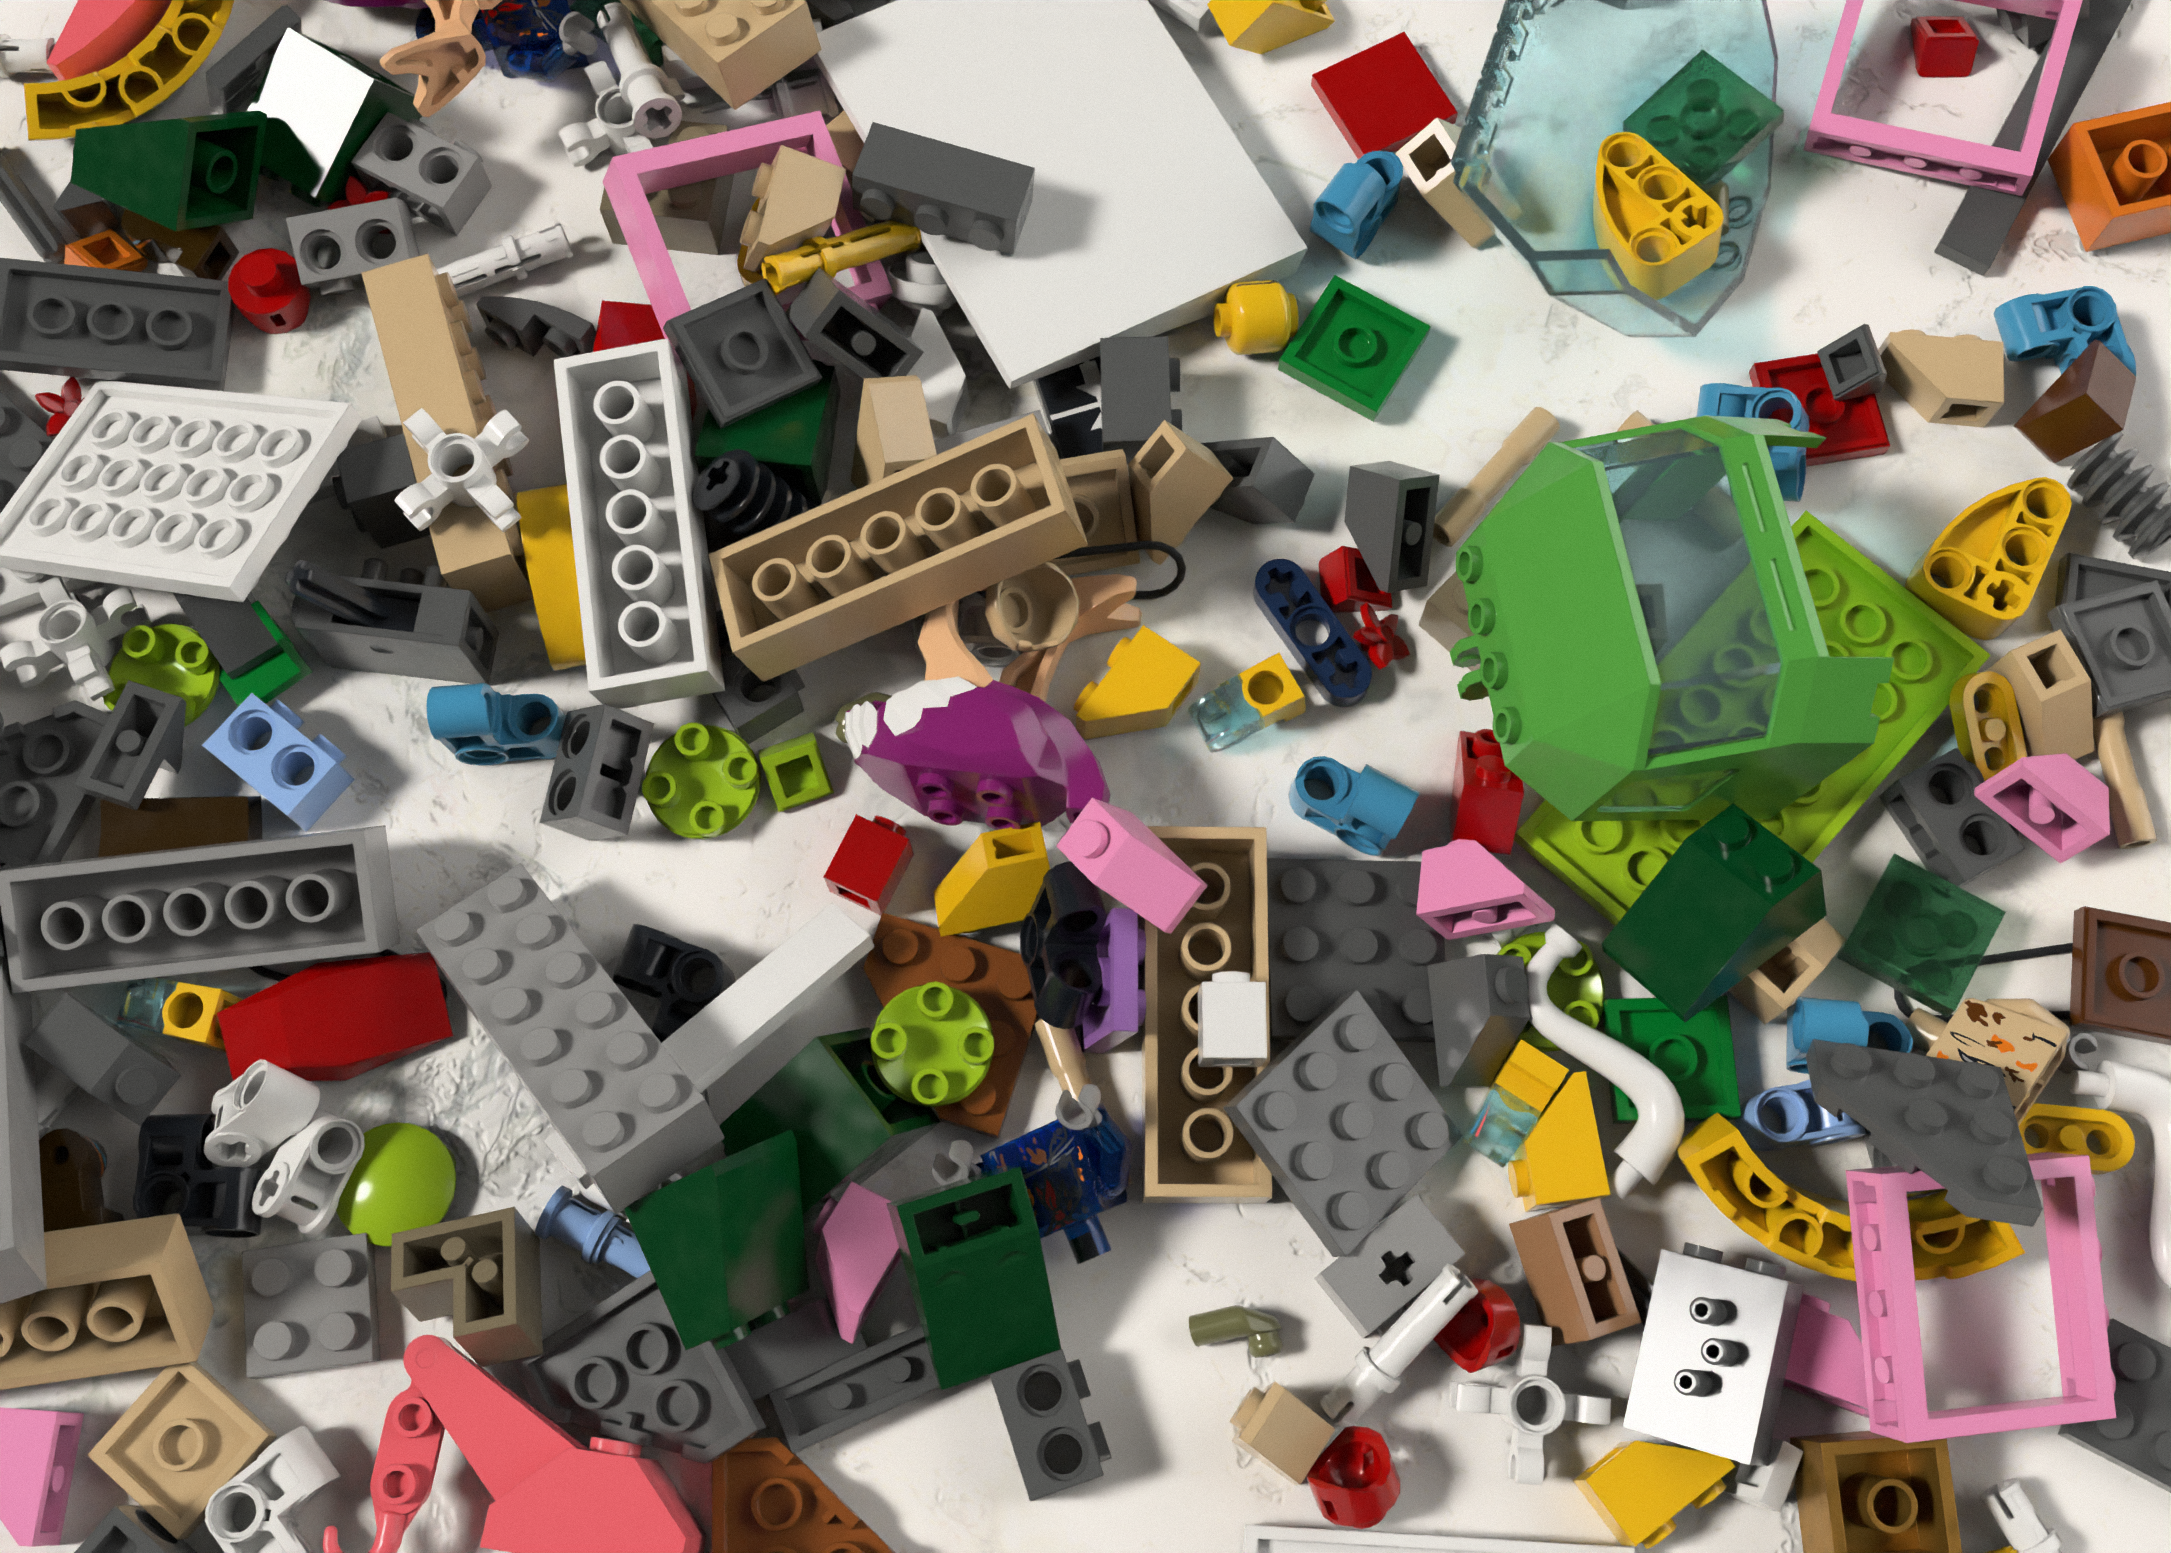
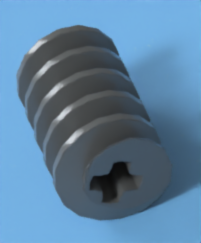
[2067,431,2171,559]

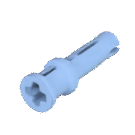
[535,1185,650,1278]

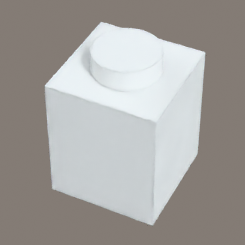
[1198,971,1267,1067]

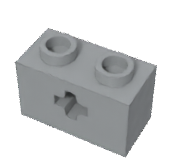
[1314,1194,1466,1338]

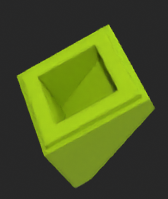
[758,732,834,812]

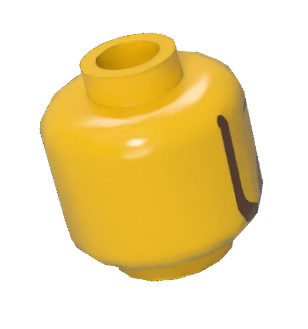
[1213,280,1299,355]

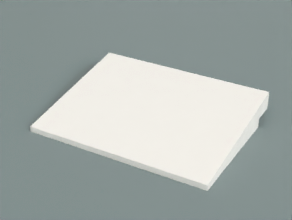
[813,0,1308,389]

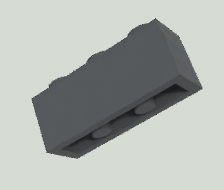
[852,122,1035,255]

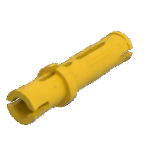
[761,220,921,293]

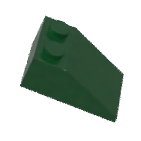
[1601,803,1827,1022]

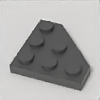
[0,700,110,868]
[1806,1039,2043,1227]
[512,1270,766,1464]

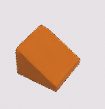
[64,229,148,272]

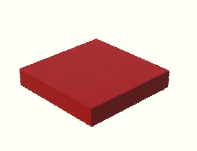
[1311,32,1458,159]
[1749,353,1891,467]

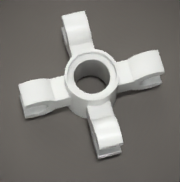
[558,59,689,167]
[394,408,529,533]
[0,576,152,701]
[1449,1323,1611,1486]

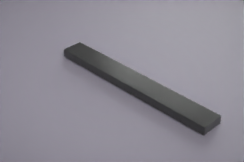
[1934,0,2132,276]

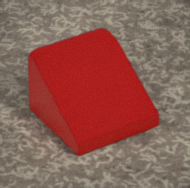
[1910,16,1979,77]
[1319,546,1393,613]

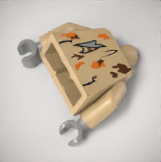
[1905,998,2097,1127]

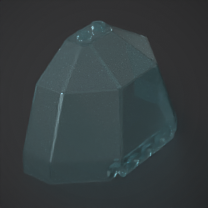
[1450,0,1778,338]

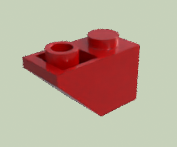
[1449,729,1524,855]

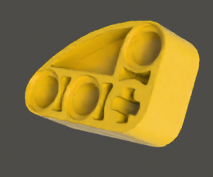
[1593,132,1724,301]
[1904,477,2072,640]
[516,483,586,671]

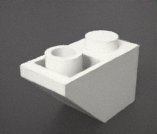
[904,308,969,440]

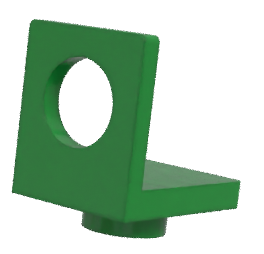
[219,600,313,707]

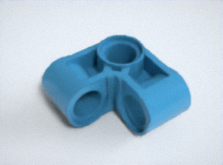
[1309,151,1403,259]
[1993,286,2136,376]
[1696,383,1810,502]
[426,683,566,765]
[1288,756,1420,856]
[1786,997,1913,1074]

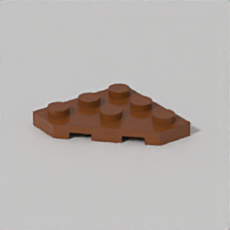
[863,912,1038,1139]
[712,1437,896,1553]

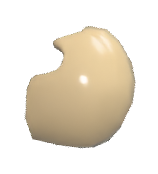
[985,562,1080,652]

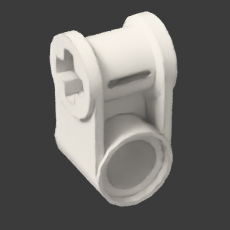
[204,1059,320,1167]
[252,1109,365,1236]

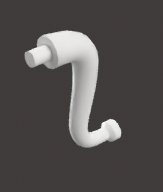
[1525,923,1685,1200]
[2069,1060,2171,1289]

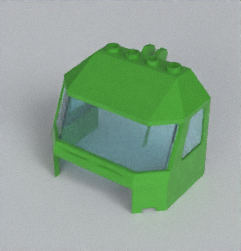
[1450,415,1894,821]

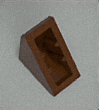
[2013,339,2137,463]

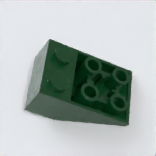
[886,1165,1061,1391]

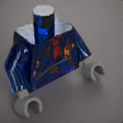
[471,0,597,83]
[932,1084,1132,1265]

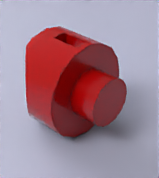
[228,248,311,334]
[1433,1278,1521,1373]
[1306,1426,1400,1529]

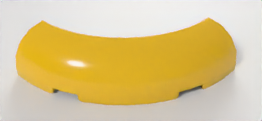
[24,0,234,141]
[1677,1112,2025,1281]

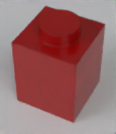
[823,814,914,916]

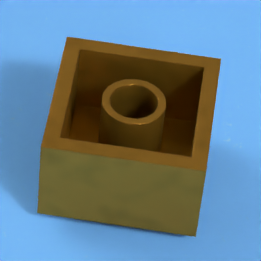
[1789,1431,1962,1553]

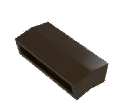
[98,796,262,857]

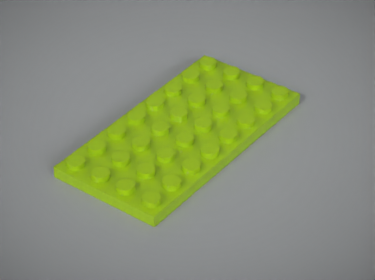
[1514,510,1991,926]

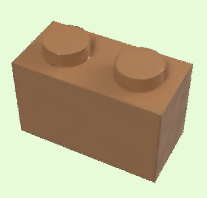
[1509,1198,1641,1346]

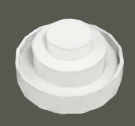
[887,251,957,317]

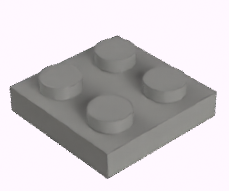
[242,1233,380,1379]

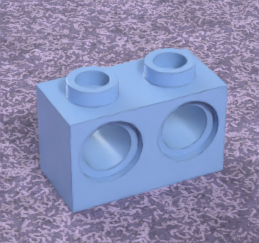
[202,693,355,832]

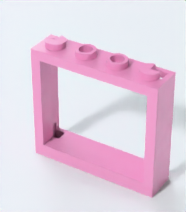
[1803,0,2083,196]
[603,110,893,348]
[1846,1152,2116,1443]

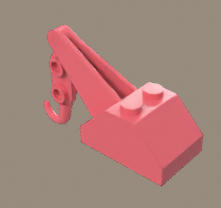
[322,1335,707,1553]

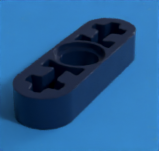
[1253,559,1372,707]

